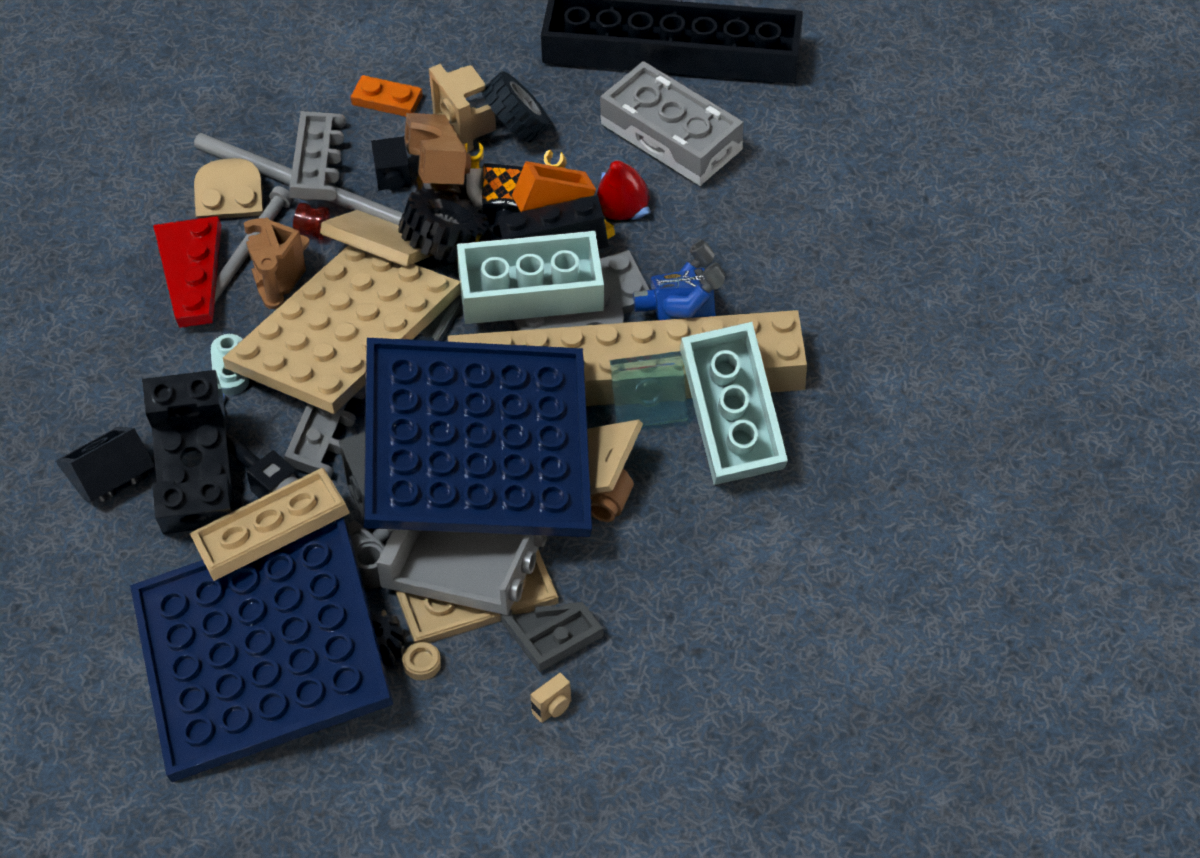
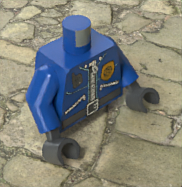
[633,240,725,320]

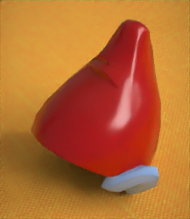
[596,160,651,220]

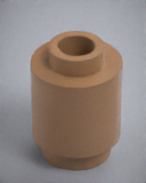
[590,469,634,522]

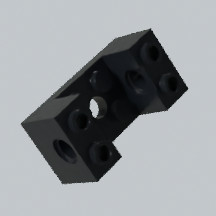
[142,370,235,534]

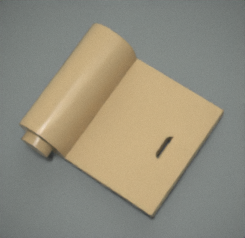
[587,419,643,494]

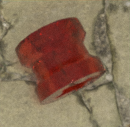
[293,203,330,240]

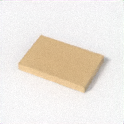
[320,210,433,267]

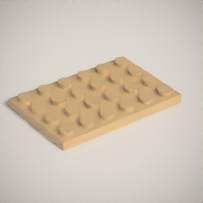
[223,245,461,414]

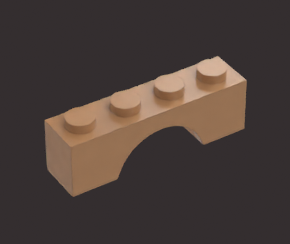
[404,113,471,184]

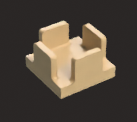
[429,64,496,152]

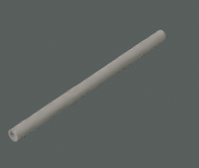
[194,133,403,225]

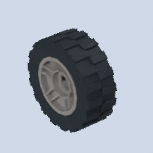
[482,71,550,143]

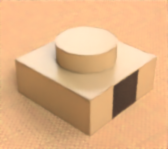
[530,673,571,723]

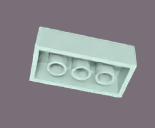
[457,231,604,324]
[680,322,788,485]

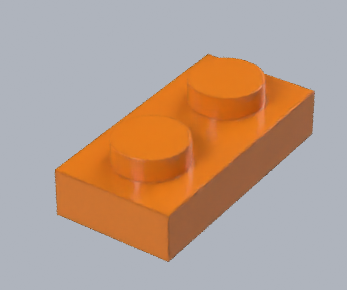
[351,75,423,117]

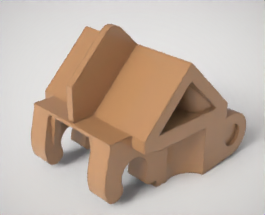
[244,218,310,309]

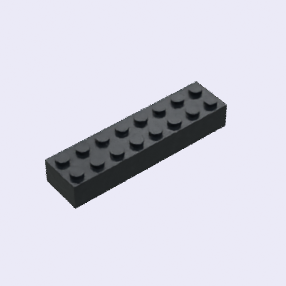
[541,0,803,84]

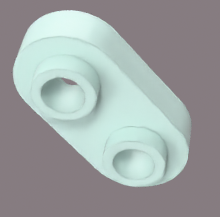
[211,334,249,396]

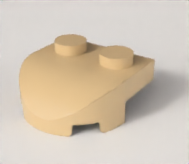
[194,158,264,219]

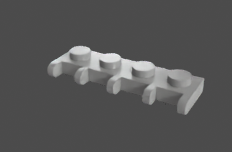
[289,111,346,201]
[284,387,365,478]

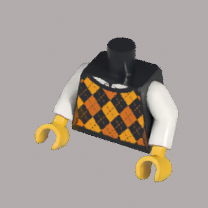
[465,143,567,238]

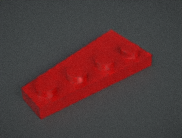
[153,216,222,328]

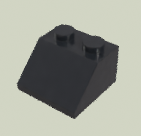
[56,426,155,504]

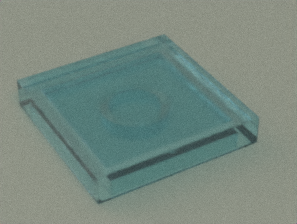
[609,351,688,427]

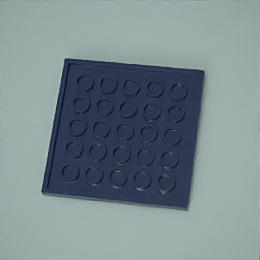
[364,337,592,537]
[130,516,394,782]

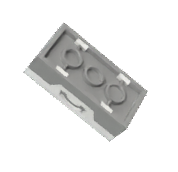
[600,61,743,186]

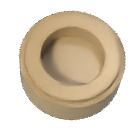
[402,642,441,680]

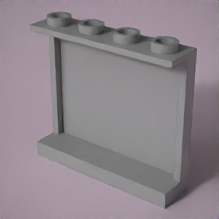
[377,529,548,615]

